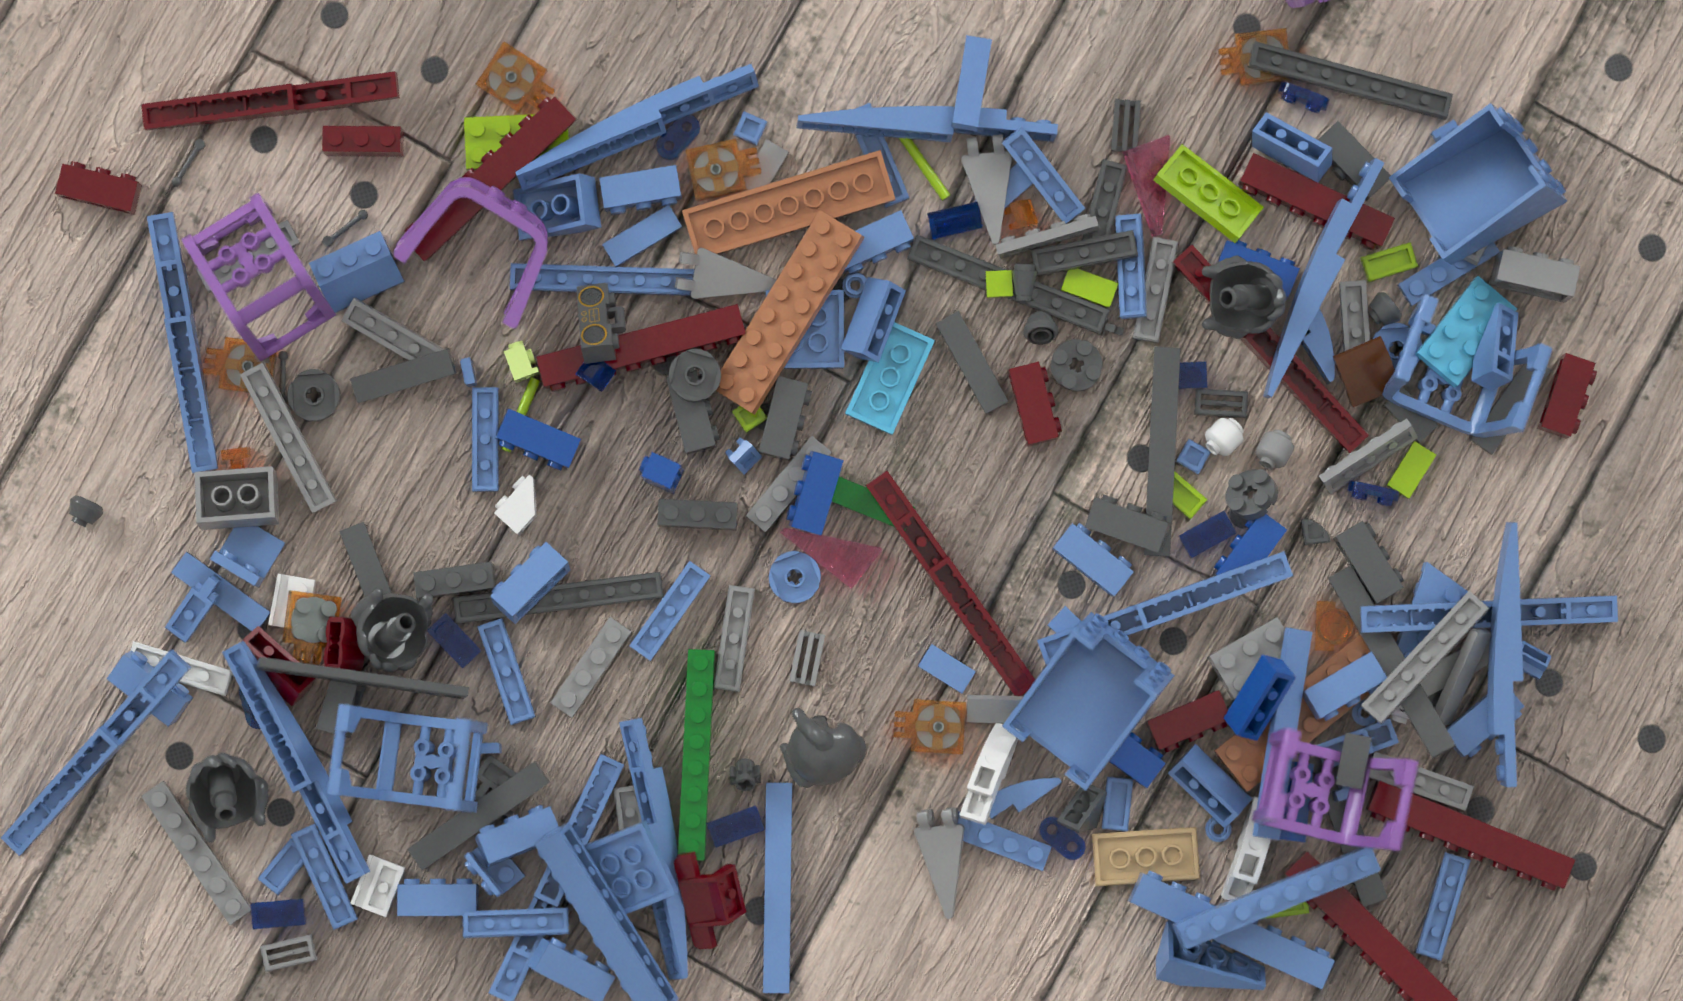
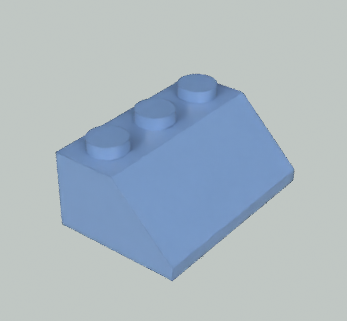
[309,231,405,313]

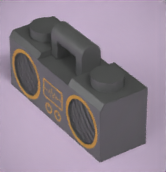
[576,283,626,364]

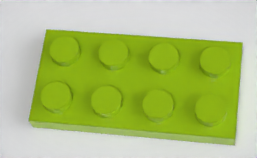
[464,114,569,170]
[1153,144,1264,243]

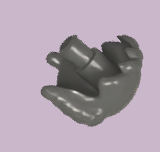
[1202,255,1286,339]
[351,588,433,672]
[780,708,867,788]
[186,753,269,843]

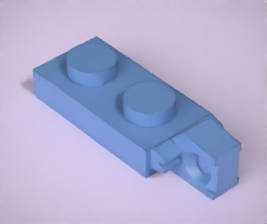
[165,574,222,643]

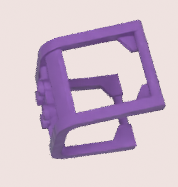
[394,177,548,328]
[181,192,336,362]
[1252,728,1419,851]

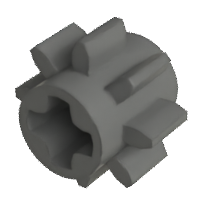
[729,759,761,791]

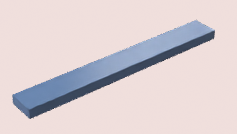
[510,263,717,297]
[1252,627,1312,840]
[763,782,792,993]

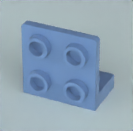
[210,526,285,588]
[464,847,525,897]

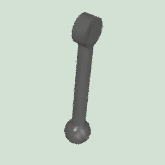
[172,139,205,187]
[322,210,368,246]
[278,351,288,404]

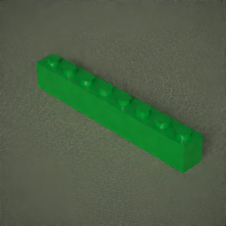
[678,649,715,861]

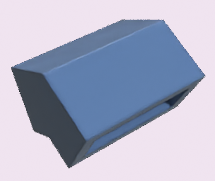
[1522,641,1552,679]

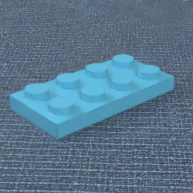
[1415,276,1517,388]
[845,322,935,435]

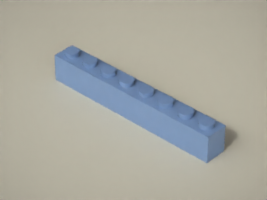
[535,822,679,1001]
[1172,848,1381,949]
[1128,870,1335,989]

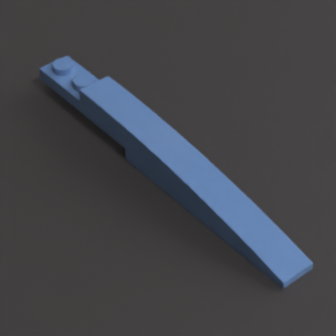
[515,64,759,191]
[796,106,1058,142]
[1263,158,1384,399]
[147,212,218,473]
[1488,522,1523,787]
[1037,551,1293,665]
[1360,595,1618,633]
[222,641,370,884]
[1,649,192,856]
[619,718,688,980]
[488,754,624,1001]

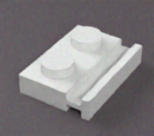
[268,574,316,629]
[350,854,405,917]

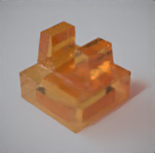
[1004,199,1038,230]
[221,446,251,469]

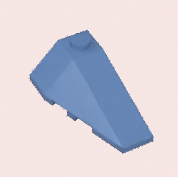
[1156,920,1266,990]

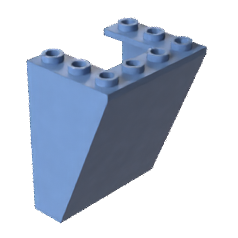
[1389,103,1567,265]
[1002,612,1175,791]

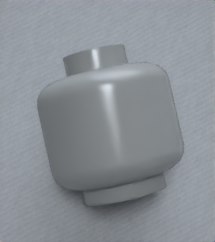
[1255,429,1294,470]

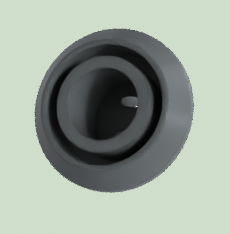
[1368,292,1402,326]
[1023,311,1059,345]
[69,495,103,527]

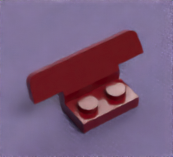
[674,851,746,949]

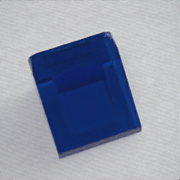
[575,361,616,392]

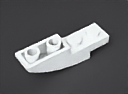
[960,723,1019,825]
[1221,796,1271,900]

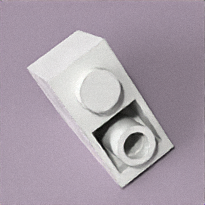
[494,475,537,536]

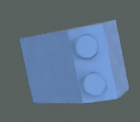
[513,173,602,241]

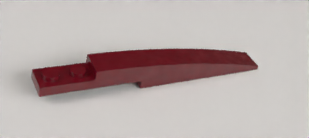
[141,71,400,130]
[1172,244,1369,453]
[865,470,1036,696]

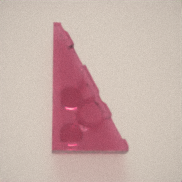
[1123,135,1170,237]
[780,528,883,589]

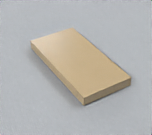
[1092,827,1200,886]

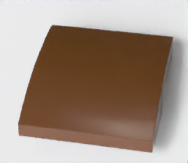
[1333,336,1395,408]

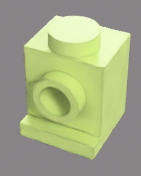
[504,341,540,383]

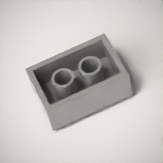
[1489,246,1580,303]
[194,466,279,530]
[1207,617,1285,702]

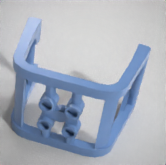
[1382,295,1553,438]
[327,704,488,812]

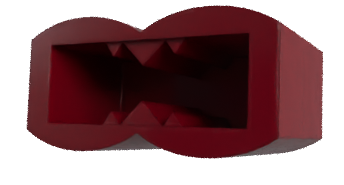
[324,617,364,671]

